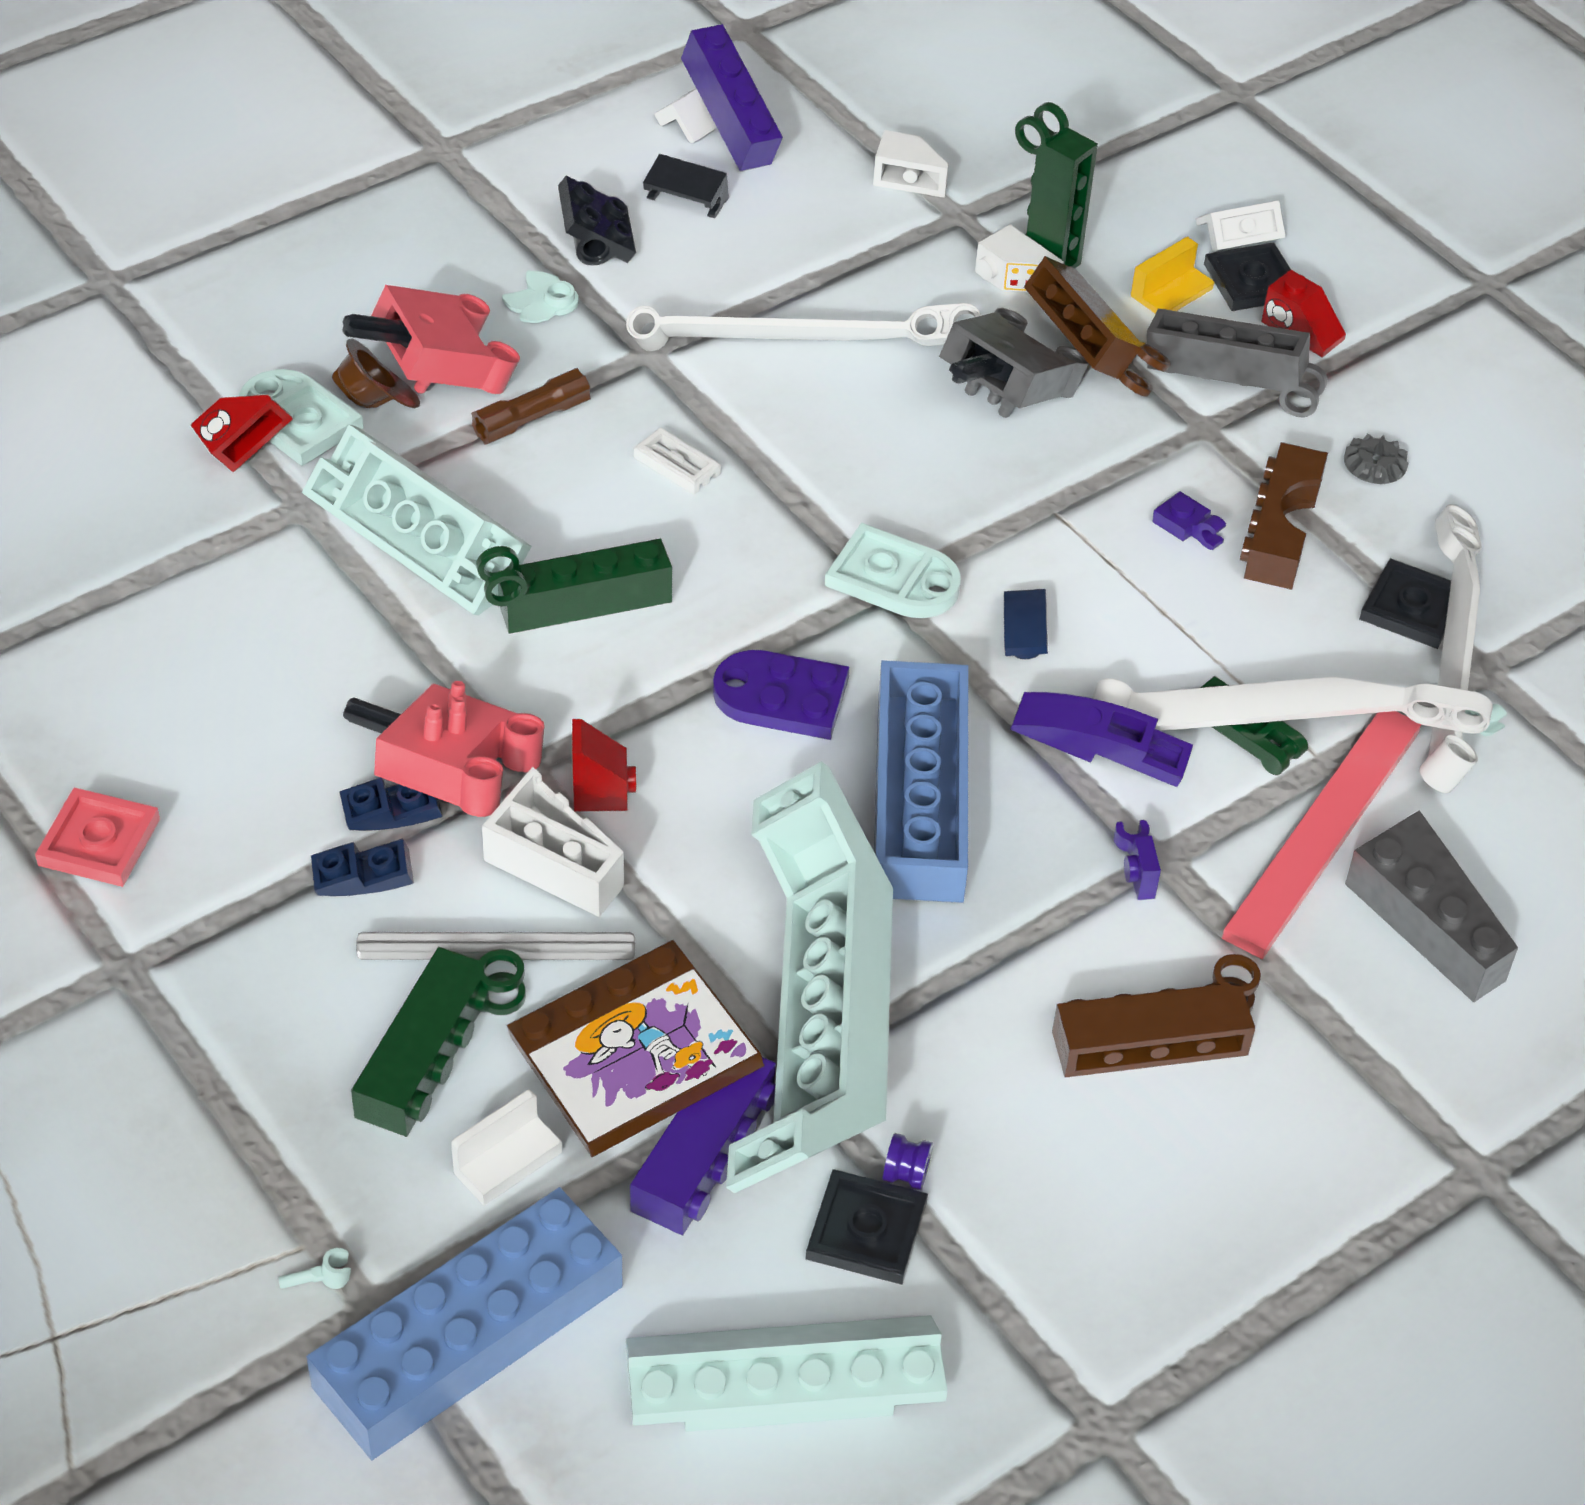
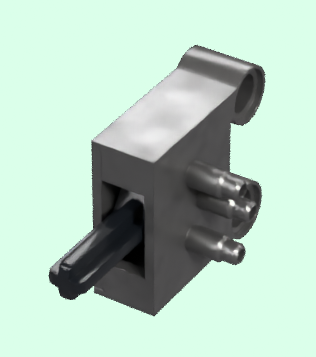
[939,308,1089,418]

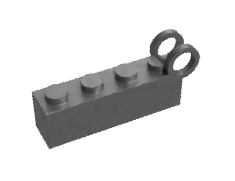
[1147,308,1327,417]

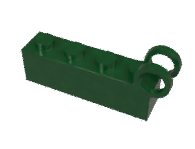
[1015,102,1098,269]
[476,538,672,634]
[351,946,526,1137]

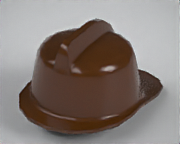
[332,339,420,409]

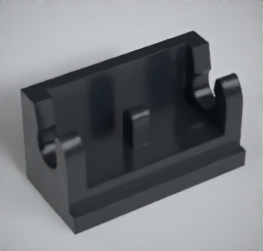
[643,153,729,218]

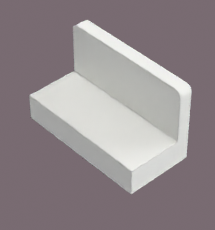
[654,88,717,143]
[1196,201,1286,252]
[451,1089,562,1206]

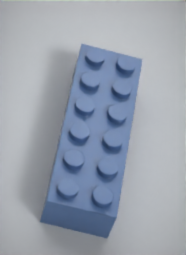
[874,660,968,903]
[306,1187,623,1461]

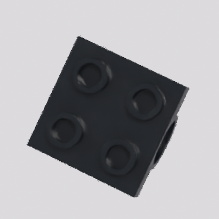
[558,175,636,266]

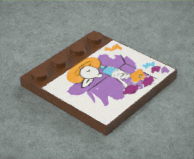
[506,940,764,1157]

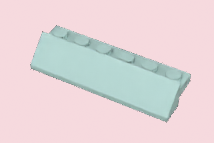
[301,424,532,615]
[626,1315,948,1432]

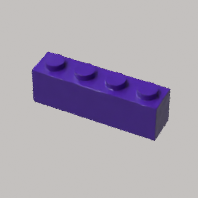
[681,24,783,171]
[630,1057,776,1236]

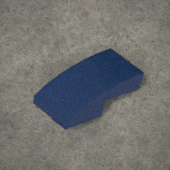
[1004,589,1048,659]
[339,777,443,831]
[311,838,414,896]

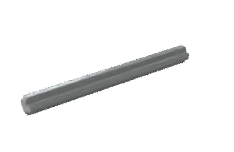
[356,932,635,960]

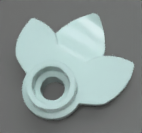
[502,270,579,323]

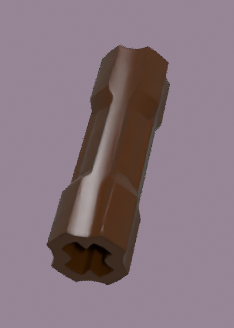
[471,368,591,445]

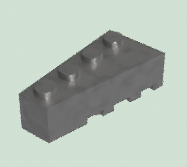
[1345,810,1518,1002]

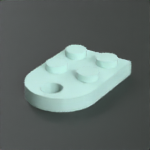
[239,369,364,466]
[825,522,961,618]

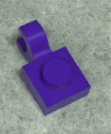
[1152,491,1226,550]
[1114,820,1161,900]

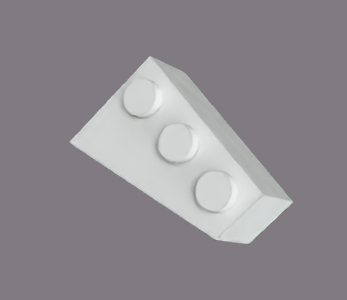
[482,767,624,917]

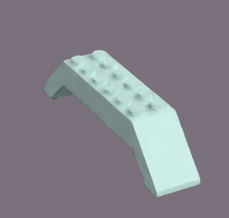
[726,761,893,1193]

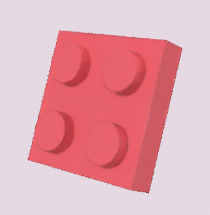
[35,787,160,887]

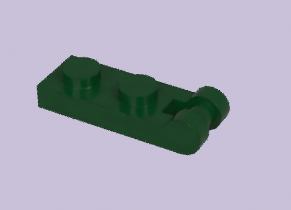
[1200,676,1308,775]

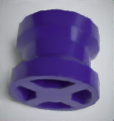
[883,1133,933,1190]

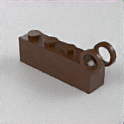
[1024,256,1171,397]
[1052,954,1261,1078]

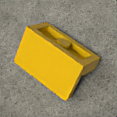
[1131,237,1214,314]

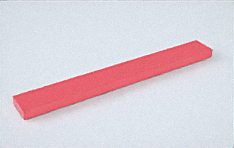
[1222,711,1421,960]

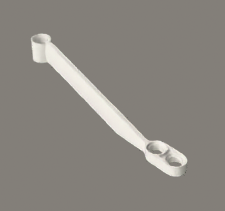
[626,303,981,351]
[1419,504,1482,793]
[1092,677,1493,734]

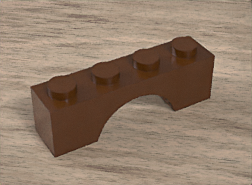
[1240,442,1328,590]

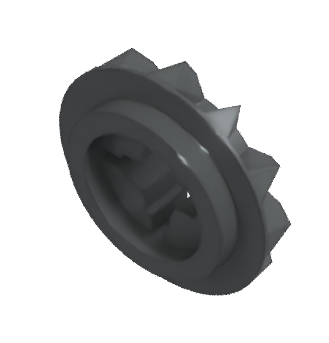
[1344,433,1409,484]

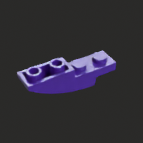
[1010,692,1193,787]

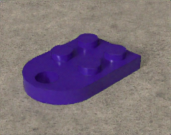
[713,650,850,740]

